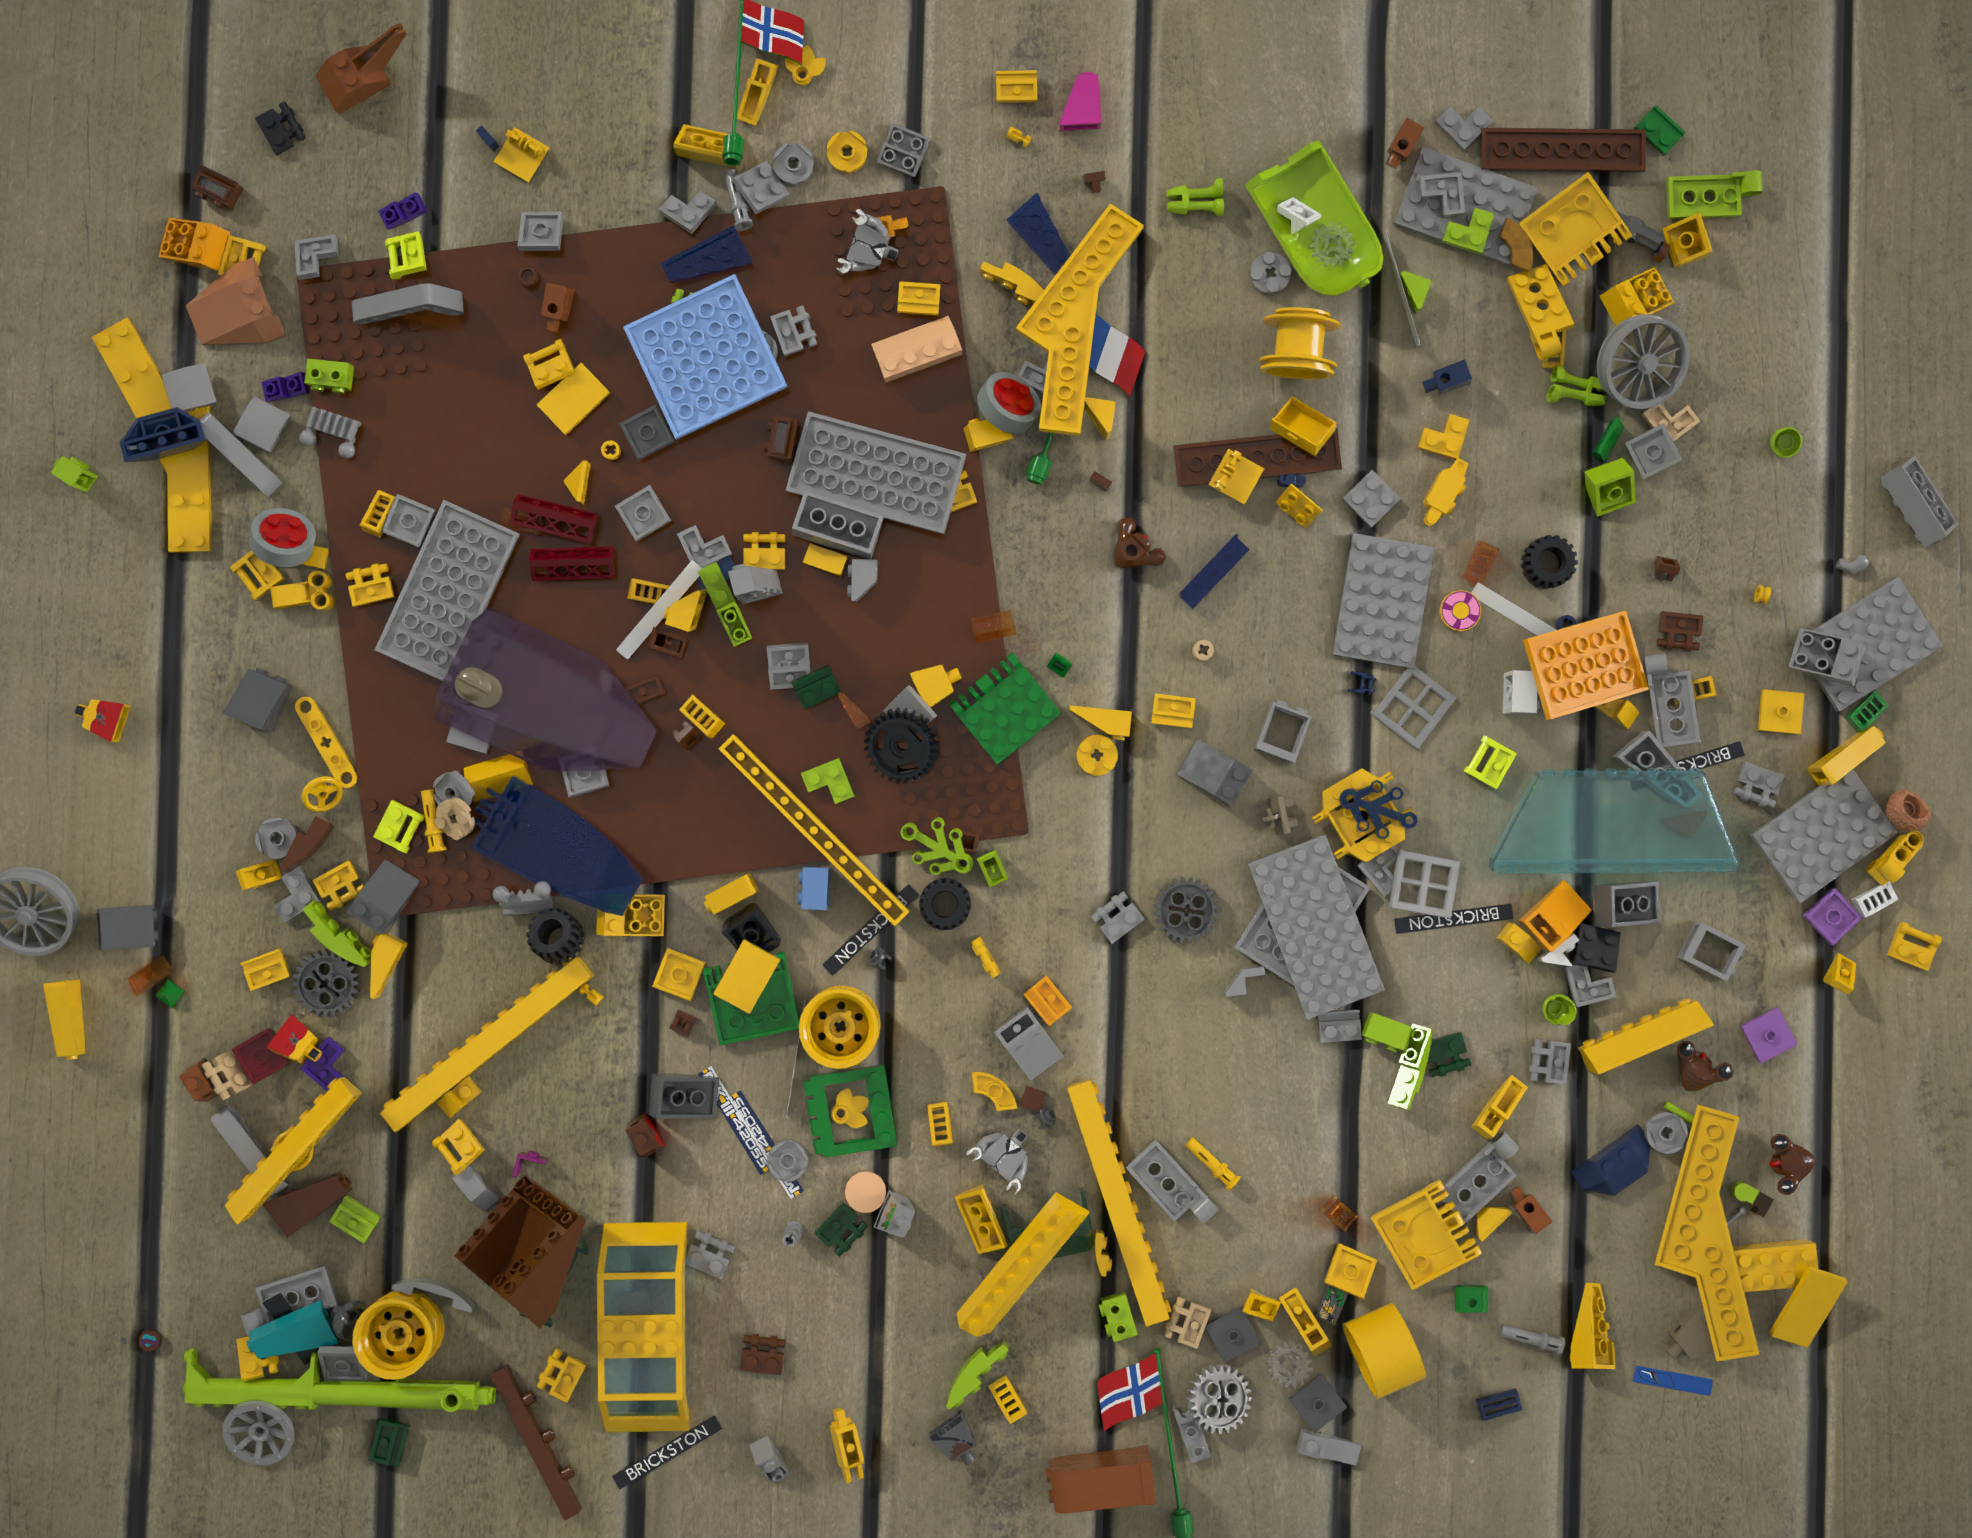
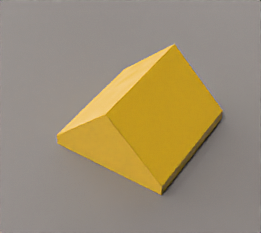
[1662,212,1713,267]
[1084,397,1116,440]

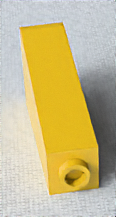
[1806,726,1886,786]
[43,979,86,1060]

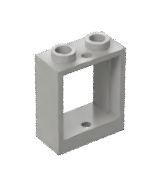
[1254,700,1312,763]
[1677,921,1746,982]

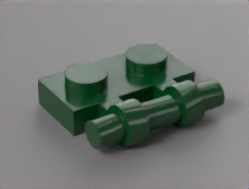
[1427,1032,1471,1077]
[814,1202,868,1257]

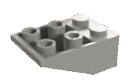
[1788,628,1866,687]
[994,1006,1064,1081]

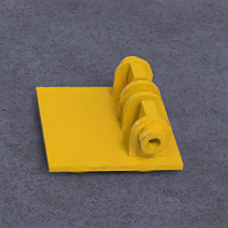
[493,127,549,183]
[1208,449,1264,505]
[1275,484,1323,529]

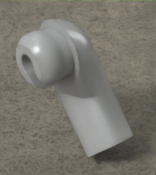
[1836,555,1869,574]

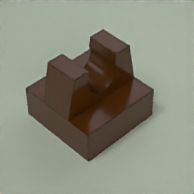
[1083,171,1106,193]
[1654,556,1680,582]
[673,721,703,751]
[669,1009,697,1037]

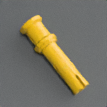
[421,789,447,853]
[1185,1137,1241,1191]

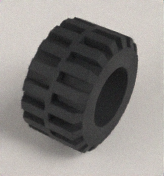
[1521,535,1578,589]
[919,878,971,930]
[526,908,585,965]

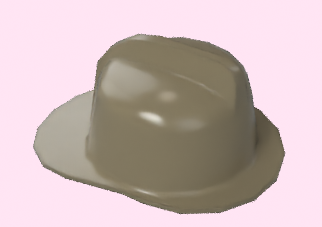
[455,667,503,708]

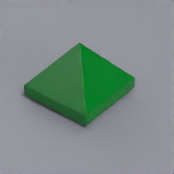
[1047,653,1072,678]
[155,979,185,1008]

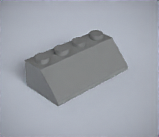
[1881,455,1959,547]
[792,491,884,560]

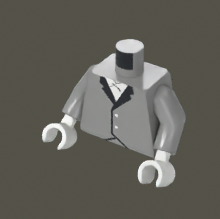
[836,209,899,273]
[966,1129,1028,1195]

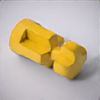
[1006,127,1031,147]
[579,984,604,1007]

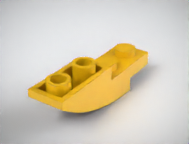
[980,261,1044,305]

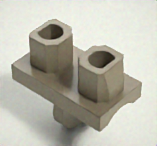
[1262,796,1298,835]

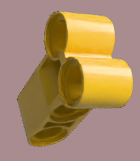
[270,571,335,611]
[1865,831,1924,886]

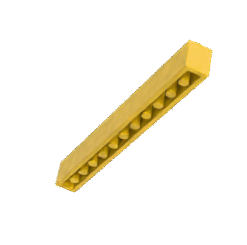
[719,734,910,926]
[380,956,595,1132]
[1067,1078,1172,1327]

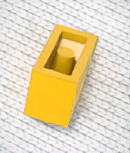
[963,418,1013,452]
[1496,922,1542,964]

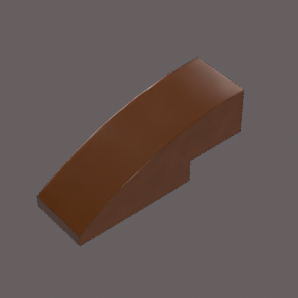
[279,816,334,873]

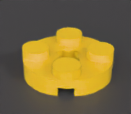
[827,131,868,174]
[1076,735,1118,776]

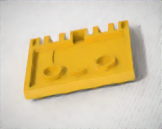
[1518,172,1633,287]
[1371,1180,1482,1290]

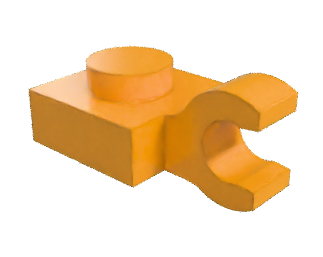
[877,215,909,237]

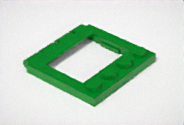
[803,1064,898,1158]

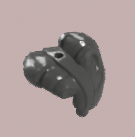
[330,1300,366,1341]

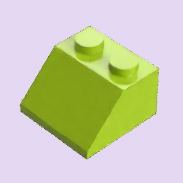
[1584,458,1636,517]

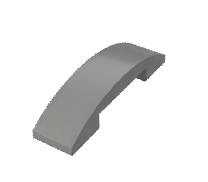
[391,1278,477,1313]

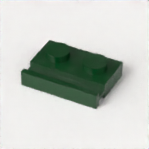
[791,664,841,710]
[368,1418,410,1468]

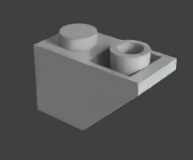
[847,559,878,603]
[750,1435,790,1483]

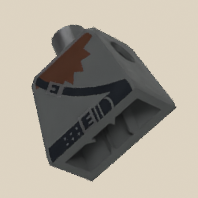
[928,1410,976,1465]

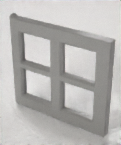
[1370,666,1456,750]
[1389,848,1460,919]

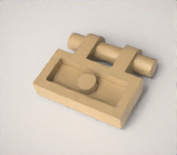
[202,1049,253,1101]
[1164,1296,1211,1349]

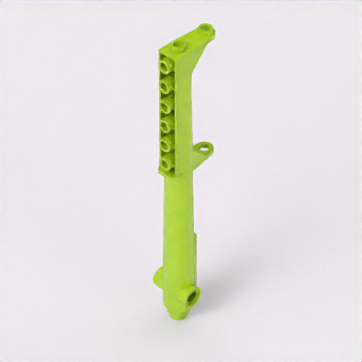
[183,1348,496,1412]

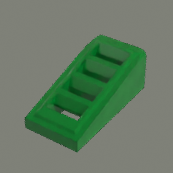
[1844,690,1889,733]

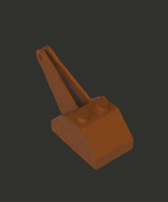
[315,23,407,115]

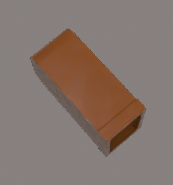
[1046,1445,1156,1513]

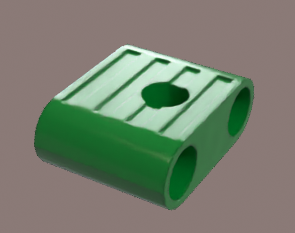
[1455,1285,1488,1313]

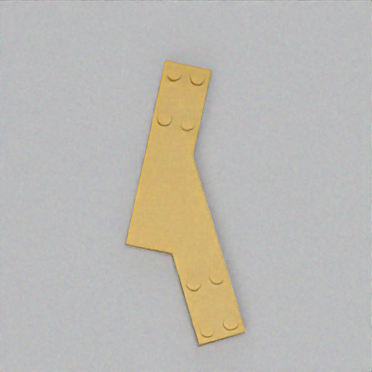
[92,317,212,553]

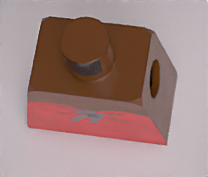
[626,1112,665,1157]

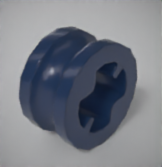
[1556,615,1576,630]

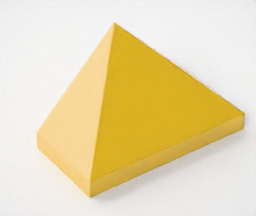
[563,460,591,505]
[1475,1206,1512,1242]

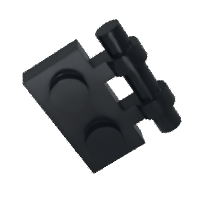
[255,102,306,156]

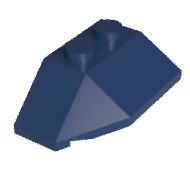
[120,407,206,462]
[1571,1124,1650,1196]

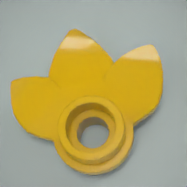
[785,45,826,85]
[830,1088,869,1128]

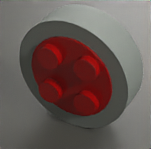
[977,372,1041,433]
[249,508,316,567]

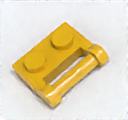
[218,235,266,276]
[523,338,575,390]
[230,550,285,601]
[1887,921,1942,971]
[432,1119,485,1175]

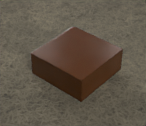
[1090,471,1112,492]
[1020,1085,1046,1112]

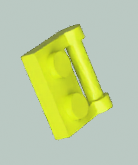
[385,231,427,280]
[1463,735,1517,790]
[373,800,425,853]

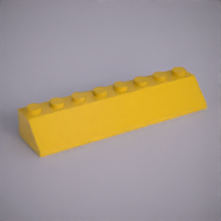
[225,1077,362,1225]
[956,1192,1089,1337]

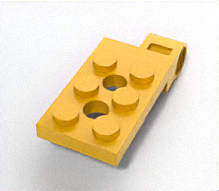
[1507,264,1575,360]

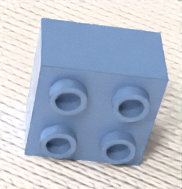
[798,867,831,910]

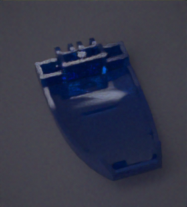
[471,776,644,916]

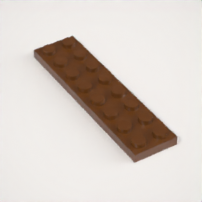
[1480,128,1646,172]
[1173,428,1342,487]

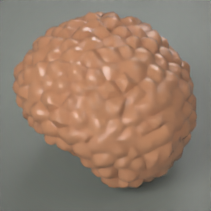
[1886,790,1931,831]

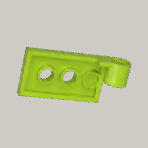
[1666,170,1763,219]

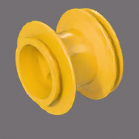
[1258,307,1341,380]

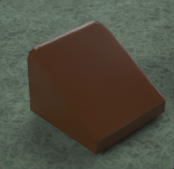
[957,831,980,854]

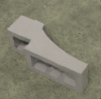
[1296,1429,1362,1466]

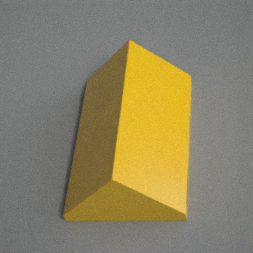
[673,124,737,169]
[464,750,533,802]
[954,1184,1008,1254]

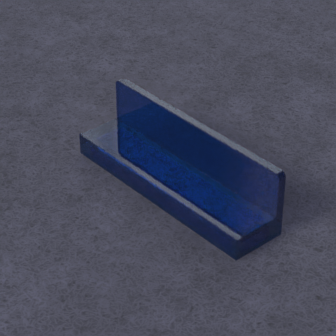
[1178,534,1250,609]

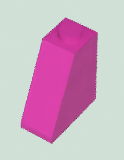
[1059,72,1101,131]

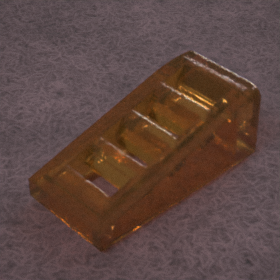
[1462,539,1499,584]
[837,692,872,730]

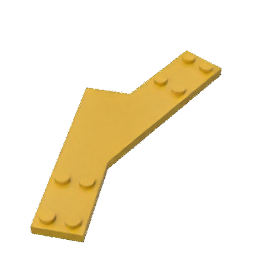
[1016,203,1144,436]
[1655,1104,1760,1361]

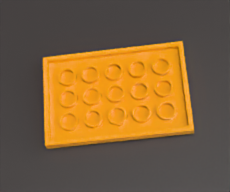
[1523,611,1649,720]

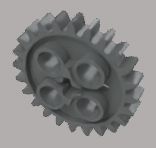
[1153,877,1220,944]
[292,950,361,1017]

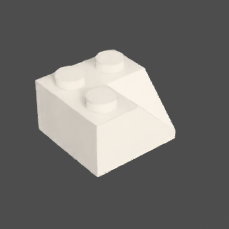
[1503,670,1540,714]

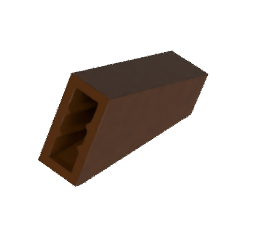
[262,1173,353,1238]

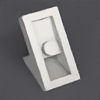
[1277,197,1321,234]
[1537,933,1579,966]

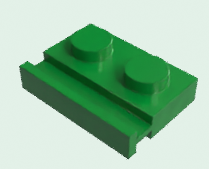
[1634,105,1686,156]

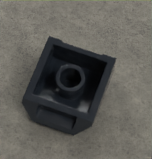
[722,903,781,953]

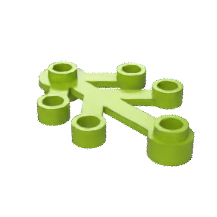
[900,817,974,875]

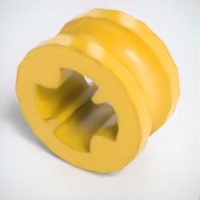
[601,440,621,460]
[1754,585,1771,605]

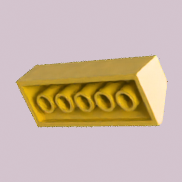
[1578,998,1714,1075]

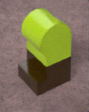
[1730,1181,1774,1217]

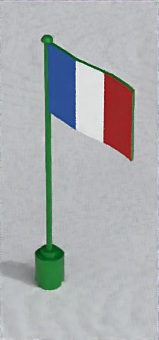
[1026,310,1146,485]

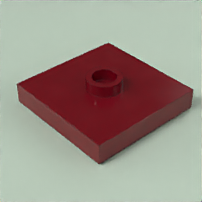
[232,1028,290,1085]

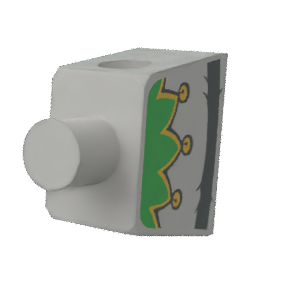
[874,1190,915,1238]

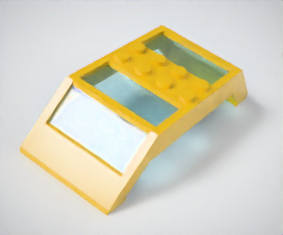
[597,1222,689,1432]

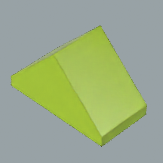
[1399,271,1432,314]
[977,850,1008,887]

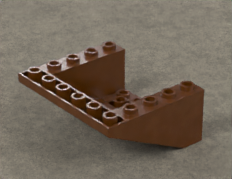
[454,1175,586,1329]

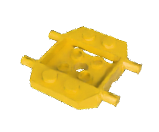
[1311,768,1416,863]

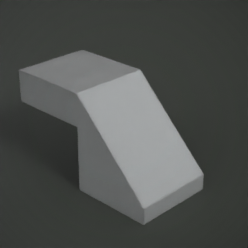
[1224,966,1265,997]
[452,1165,500,1212]

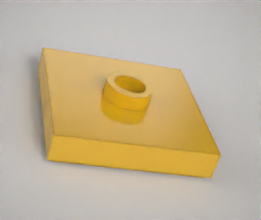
[1758,689,1805,735]
[652,948,706,1001]
[1324,1243,1377,1299]

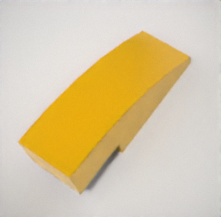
[737,58,779,126]
[1471,1075,1528,1140]

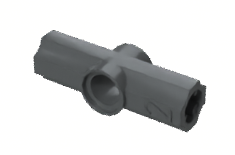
[1614,211,1664,252]

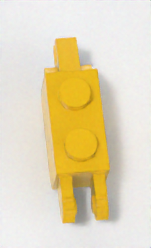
[1423,458,1468,527]
[829,1407,864,1484]

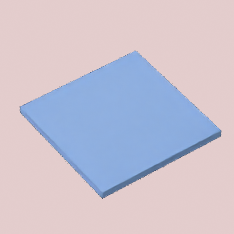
[623,274,788,440]

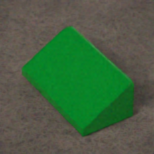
[1592,417,1624,462]

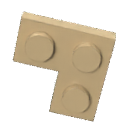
[1641,403,1700,442]

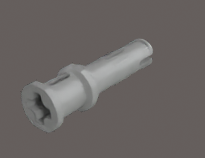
[724,169,753,231]
[782,1221,803,1247]
[1499,1324,1565,1356]

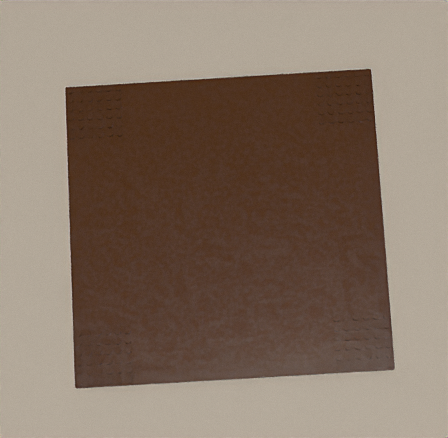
[296,186,1029,916]

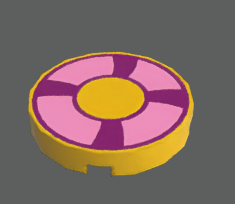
[1439,590,1481,632]

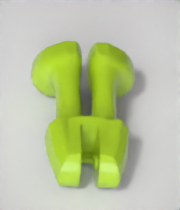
[1166,178,1224,217]
[1546,365,1607,406]

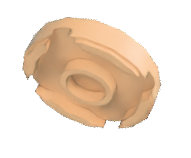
[845,1171,886,1213]

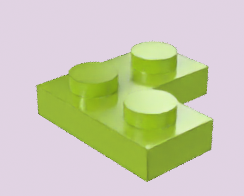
[1442,208,1494,255]
[801,758,855,804]

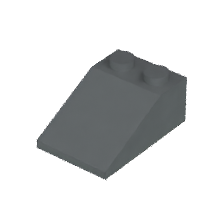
[1176,739,1253,806]
[347,859,421,935]
[1594,881,1660,928]
[649,1073,719,1119]

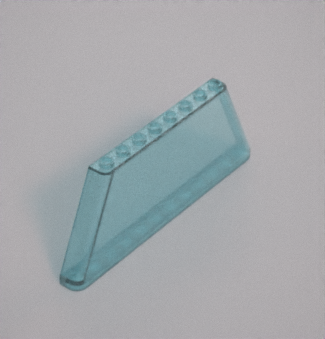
[1489,768,1740,873]

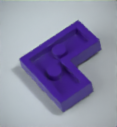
[301,1036,347,1091]

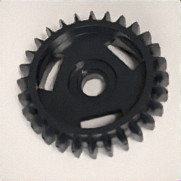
[863,707,940,784]

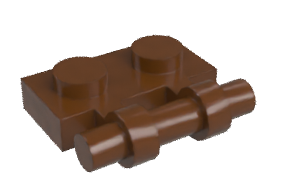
[1657,611,1704,652]
[740,1334,786,1375]

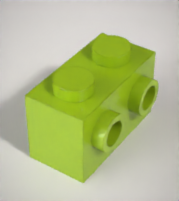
[305,359,354,394]
[51,456,99,492]
[1361,1011,1412,1052]
[1099,1291,1138,1342]

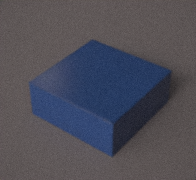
[476,125,499,152]

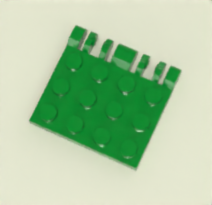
[948,652,1061,765]
[703,952,800,1046]

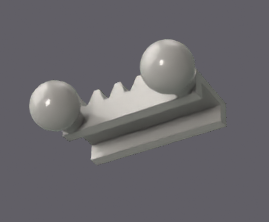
[299,407,361,459]
[493,881,553,916]

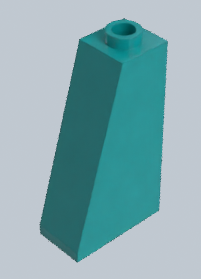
[247,1300,339,1359]

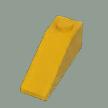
[1069,705,1132,740]
[370,933,408,999]
[1279,1287,1332,1357]

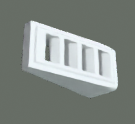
[1851,882,1898,918]

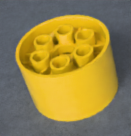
[1343,1303,1426,1399]

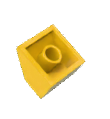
[664,589,708,632]

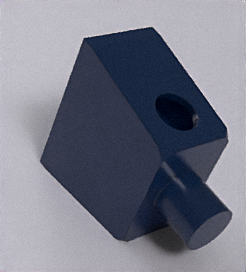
[1422,359,1472,395]

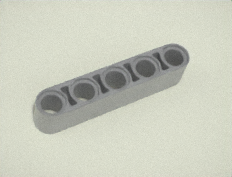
[200,412,283,497]
[211,1104,290,1197]

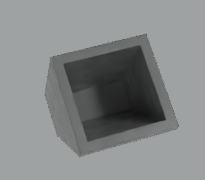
[223,667,293,731]
[97,905,158,951]

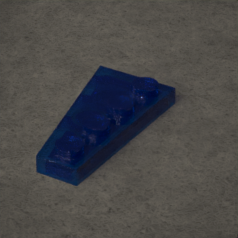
[1006,193,1071,275]
[660,225,753,283]

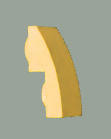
[1094,1229,1112,1277]

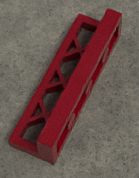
[510,494,599,544]
[529,546,615,581]

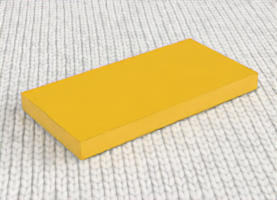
[1769,1266,1848,1348]

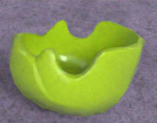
[1770,427,1803,458]
[1542,994,1577,1026]

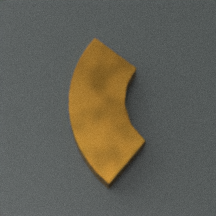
[1498,218,1533,273]

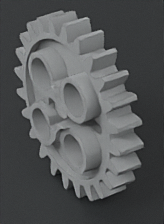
[1186,1364,1252,1434]

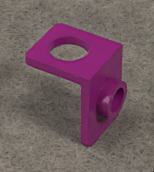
[512,1151,548,1178]

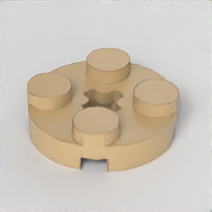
[435,797,475,840]

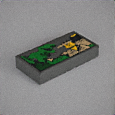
[1315,1285,1348,1325]

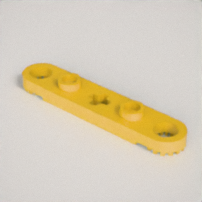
[295,696,358,788]

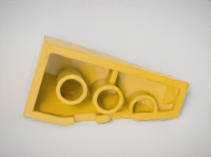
[1570,1283,1616,1369]

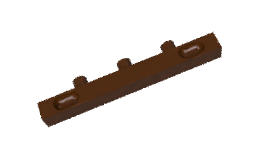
[490,1364,582,1521]

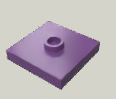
[1802,887,1863,946]
[1740,1007,1798,1063]

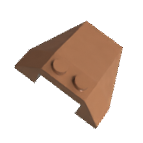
[186,257,286,345]

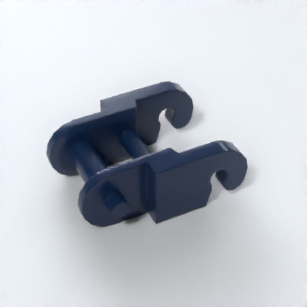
[1277,474,1306,488]
[1348,671,1377,694]

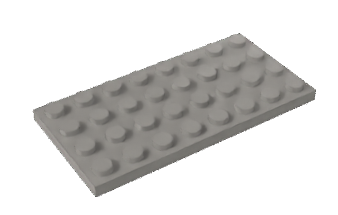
[785,411,967,535]
[375,500,520,684]
[1247,835,1385,1019]

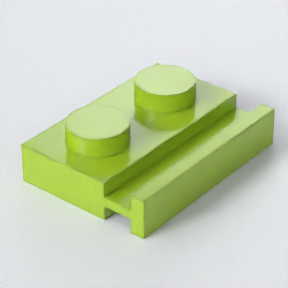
[329,1195,382,1243]

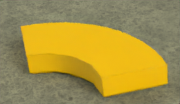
[972,1072,1017,1111]

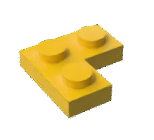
[1418,414,1470,460]

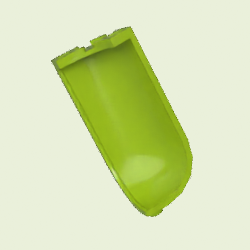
[1245,140,1384,295]

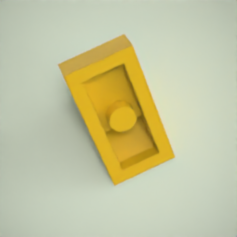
[1593,698,1640,730]
[236,859,282,891]
[1823,953,1856,995]
[437,1076,482,1119]
[1243,1289,1281,1321]

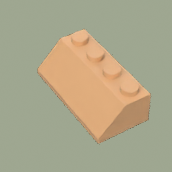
[871,316,962,383]

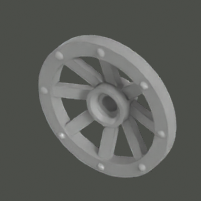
[222,1400,295,1465]

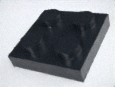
[1573,923,1621,973]

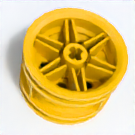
[799,985,881,1069]
[352,1290,445,1380]

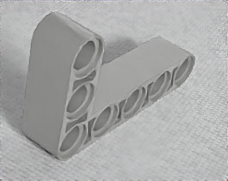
[351,283,464,324]

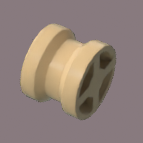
[1192,640,1214,661]

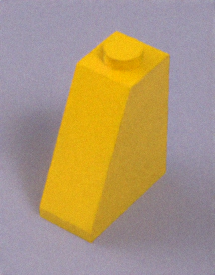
[704,873,760,915]

